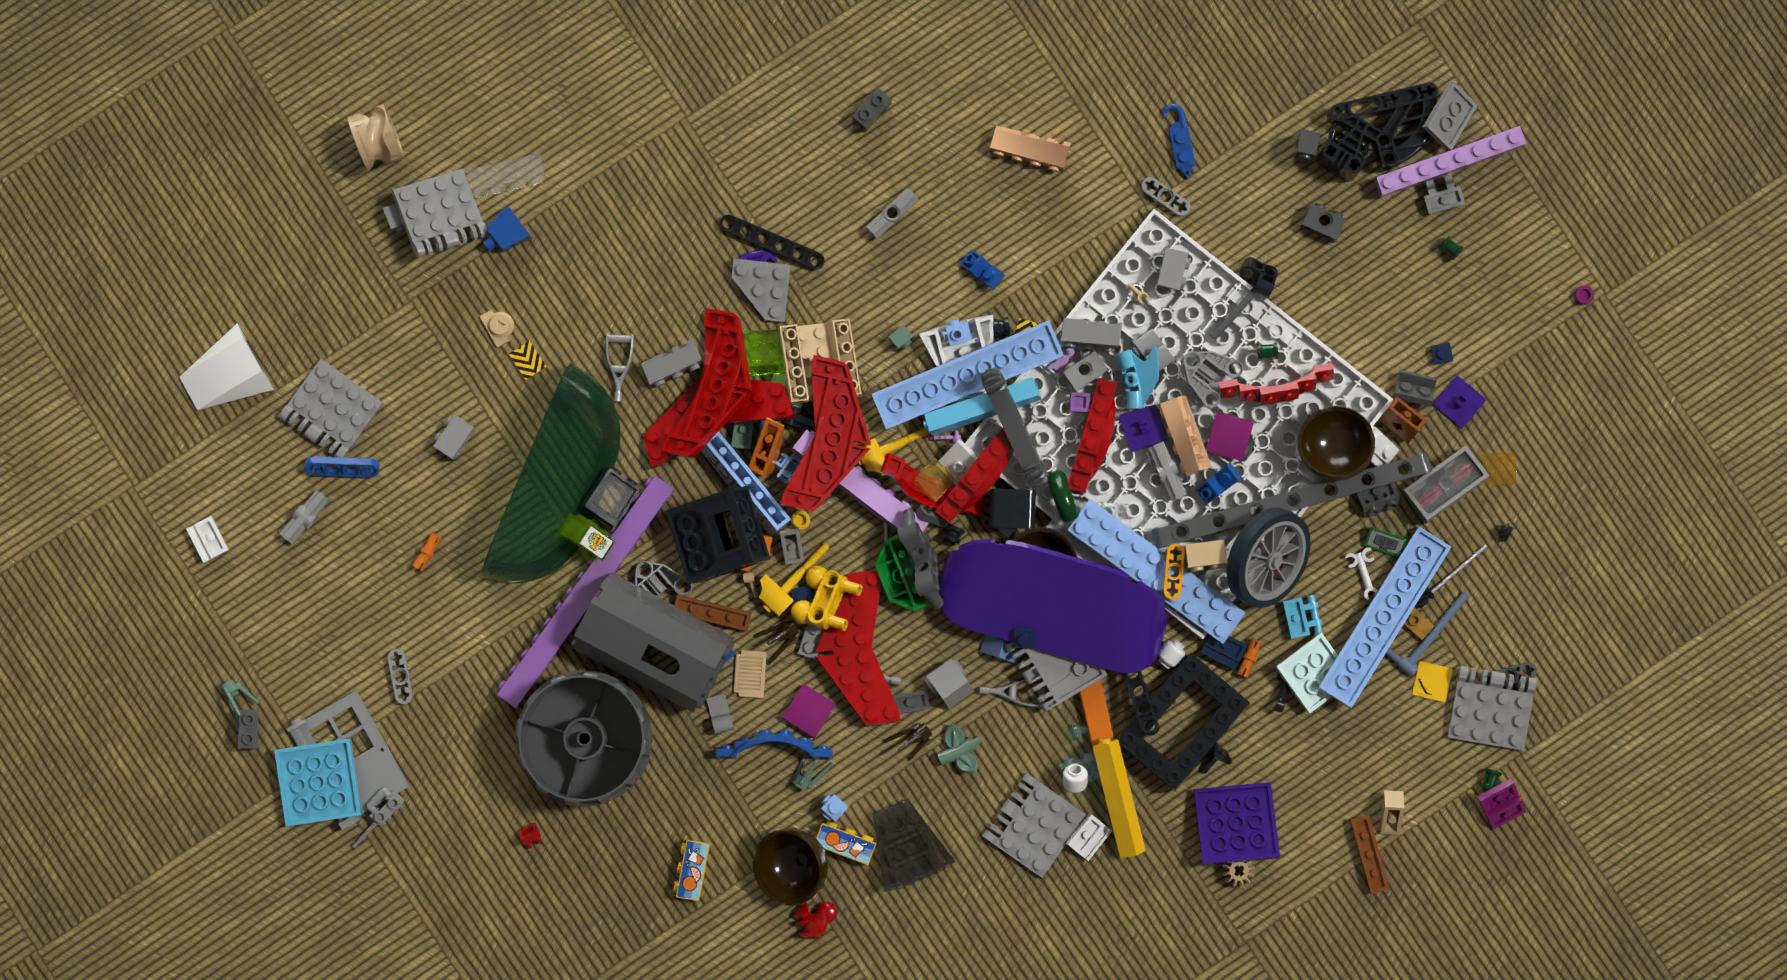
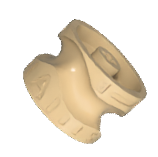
[348,104,404,171]

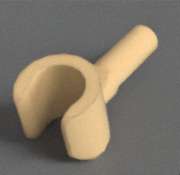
[1128,283,1152,307]
[743,572,759,598]

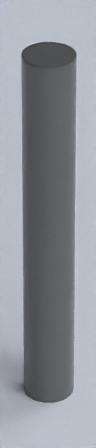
[1210,293,1254,340]

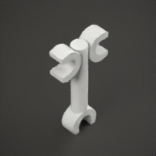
[1344,548,1378,600]

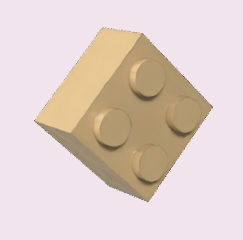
[1183,540,1227,572]

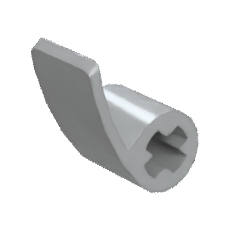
[706,694,734,734]

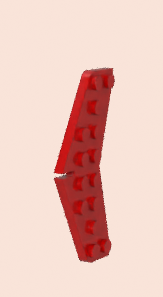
[661,308,753,458]
[780,355,871,512]
[644,375,795,469]
[815,570,901,726]

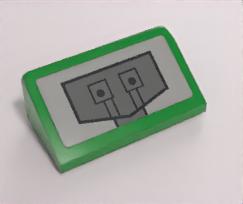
[1364,527,1407,558]

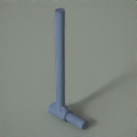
[1385,592,1469,677]

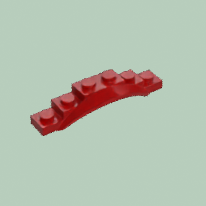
[1218,363,1334,405]
[1068,378,1117,494]
[935,428,1013,524]
[880,453,985,517]

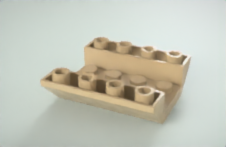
[778,319,862,403]

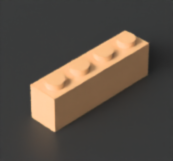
[990,126,1071,172]
[1160,395,1212,476]

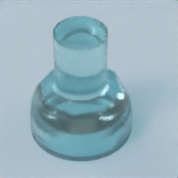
[1070,725,1088,740]

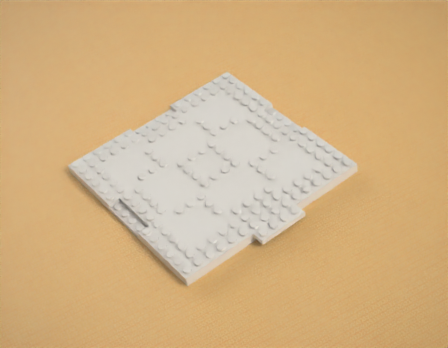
[965,209,1394,639]

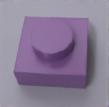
[1070,392,1091,413]

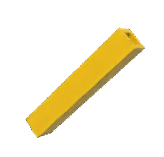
[1093,737,1146,858]

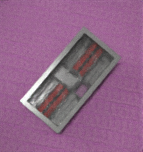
[1403,445,1489,524]

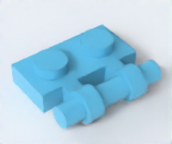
[1282,595,1323,639]

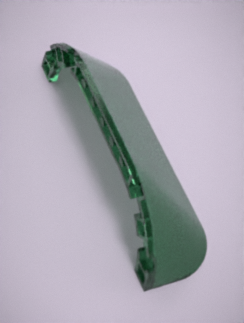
[482,363,621,583]

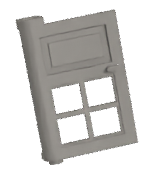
[287,691,410,830]

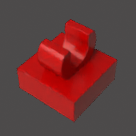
[518,822,542,849]

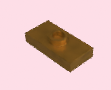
[1404,607,1435,640]

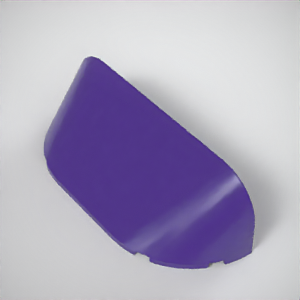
[938,539,1168,673]

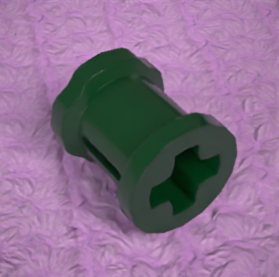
[1439,236,1464,260]
[1257,342,1278,361]
[1480,768,1502,790]

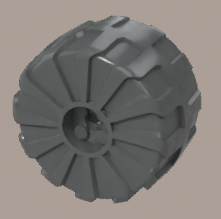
[515,670,652,807]

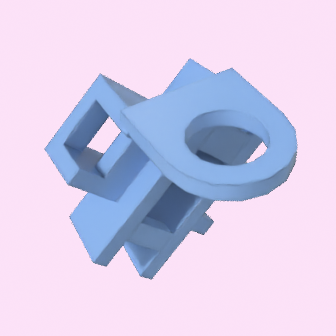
[775,453,801,486]

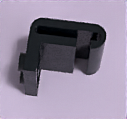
[985,489,1036,530]

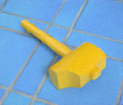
[858,427,930,478]
[759,543,829,617]

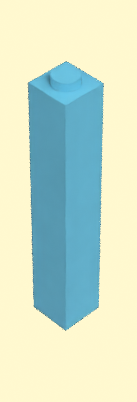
[923,378,1042,436]

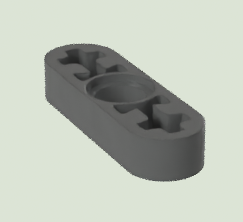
[1486,662,1537,687]

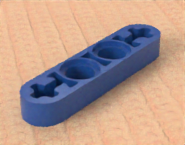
[304,456,380,478]

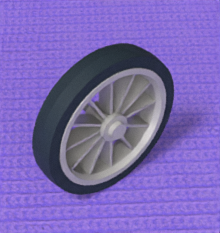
[1226,508,1311,608]

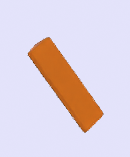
[1079,680,1114,745]

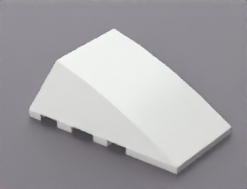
[919,315,993,403]
[180,323,274,410]

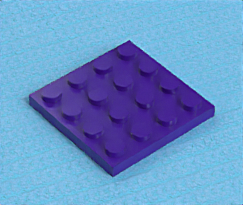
[1194,782,1280,866]

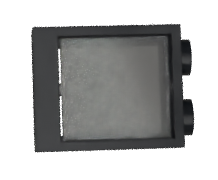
[580,467,641,528]

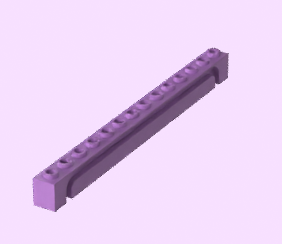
[497,476,675,708]

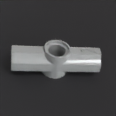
[866,188,919,239]
[1148,441,1186,501]
[280,490,330,544]

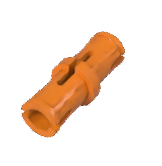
[412,532,442,572]
[1237,638,1262,678]

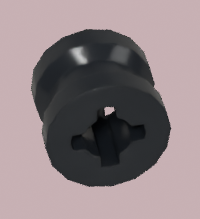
[993,317,1011,338]
[942,523,965,545]

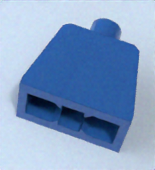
[483,206,531,251]

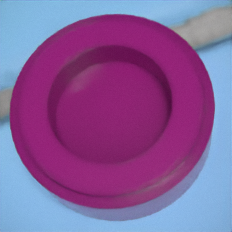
[1574,285,1594,305]

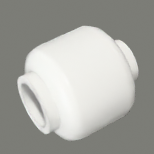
[1158,640,1186,669]
[1063,764,1088,793]

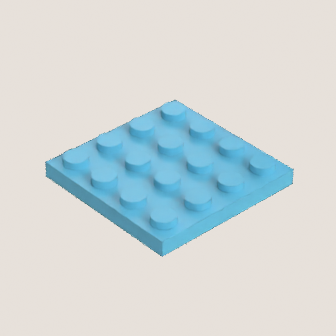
[274,738,363,827]

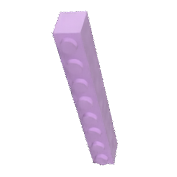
[1373,126,1526,198]
[791,430,929,533]

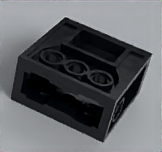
[666,486,770,585]

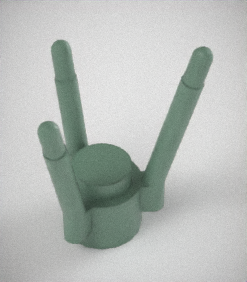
[220,680,259,723]
[793,751,834,791]

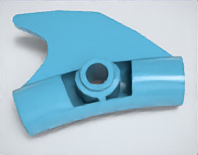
[1116,347,1159,409]

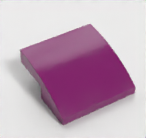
[1206,411,1254,461]
[782,684,836,739]
[1477,778,1527,830]

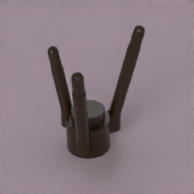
[755,621,799,665]
[883,723,933,761]

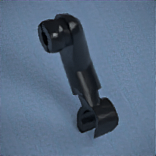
[1273,673,1289,712]

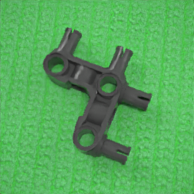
[897,509,944,609]

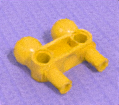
[791,566,863,631]

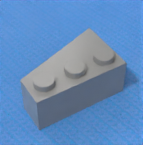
[1060,318,1122,352]
[641,338,703,387]

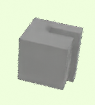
[924,658,974,709]

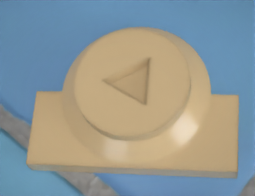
[480,309,514,348]

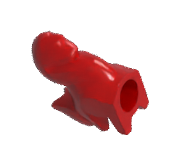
[794,902,838,939]

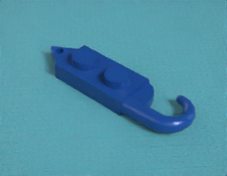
[1163,104,1195,179]

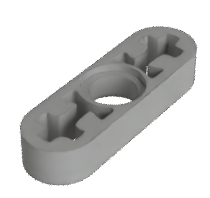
[1141,177,1190,217]
[388,649,413,704]

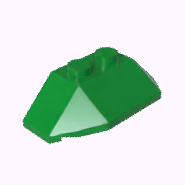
[875,535,932,611]

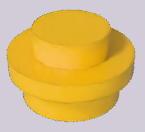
[791,511,810,530]

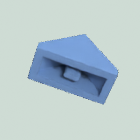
[980,635,1021,664]

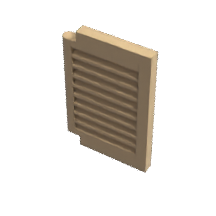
[733,650,767,698]

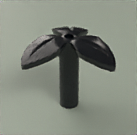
[1200,743,1232,774]

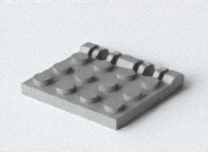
[391,169,488,258]
[278,359,384,457]
[1005,642,1107,712]
[1447,666,1537,751]
[982,773,1086,878]

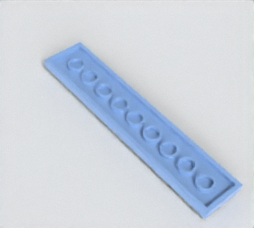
[872,320,1064,429]
[1067,499,1245,644]
[1318,526,1451,708]

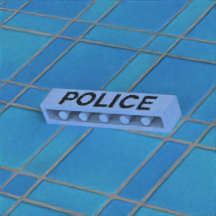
[701,431,791,537]

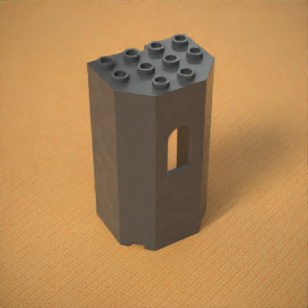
[570,572,734,712]

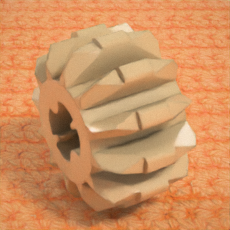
[1222,861,1255,887]

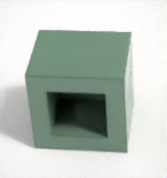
[888,325,913,350]

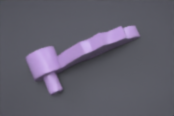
[1047,347,1075,370]
[929,430,961,443]

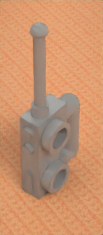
[352,788,405,848]

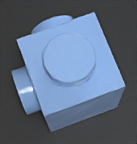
[942,319,972,346]
[821,794,848,822]

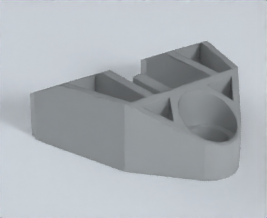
[1183,351,1243,409]
[635,561,693,596]

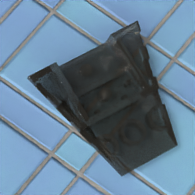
[873,799,956,892]

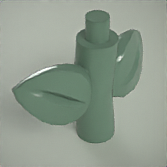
[937,724,982,773]

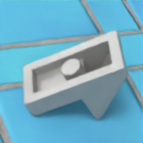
[780,528,805,565]

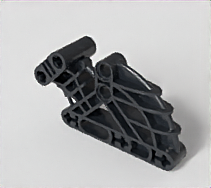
[1317,82,1438,182]

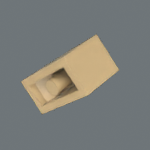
[1380,790,1405,835]

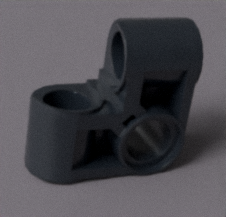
[1239,257,1278,299]

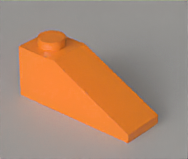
[748,417,785,477]

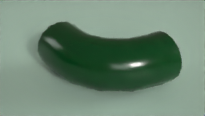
[1048,470,1079,522]

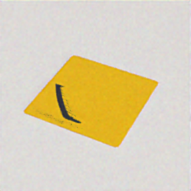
[1412,661,1453,702]

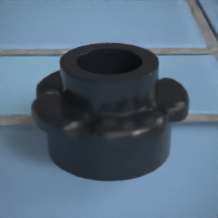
[1497,523,1514,541]

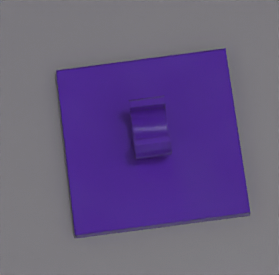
[1433,375,1487,429]
[1119,404,1168,452]

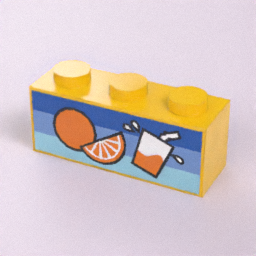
[816,821,876,865]
[673,839,710,901]

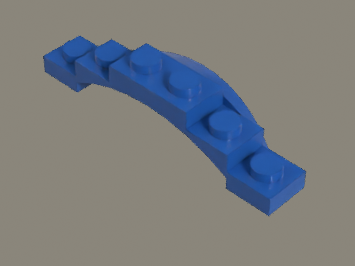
[716,730,833,759]

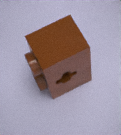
[1378,397,1427,443]

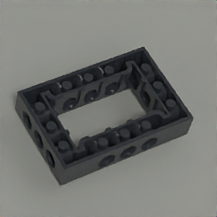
[1117,653,1250,792]

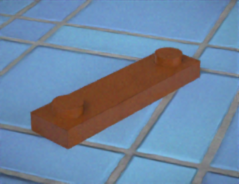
[674,595,752,631]
[1350,814,1390,894]

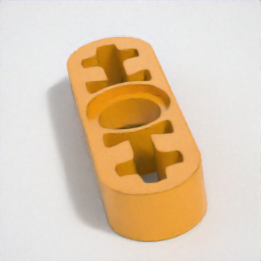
[1163,544,1185,600]

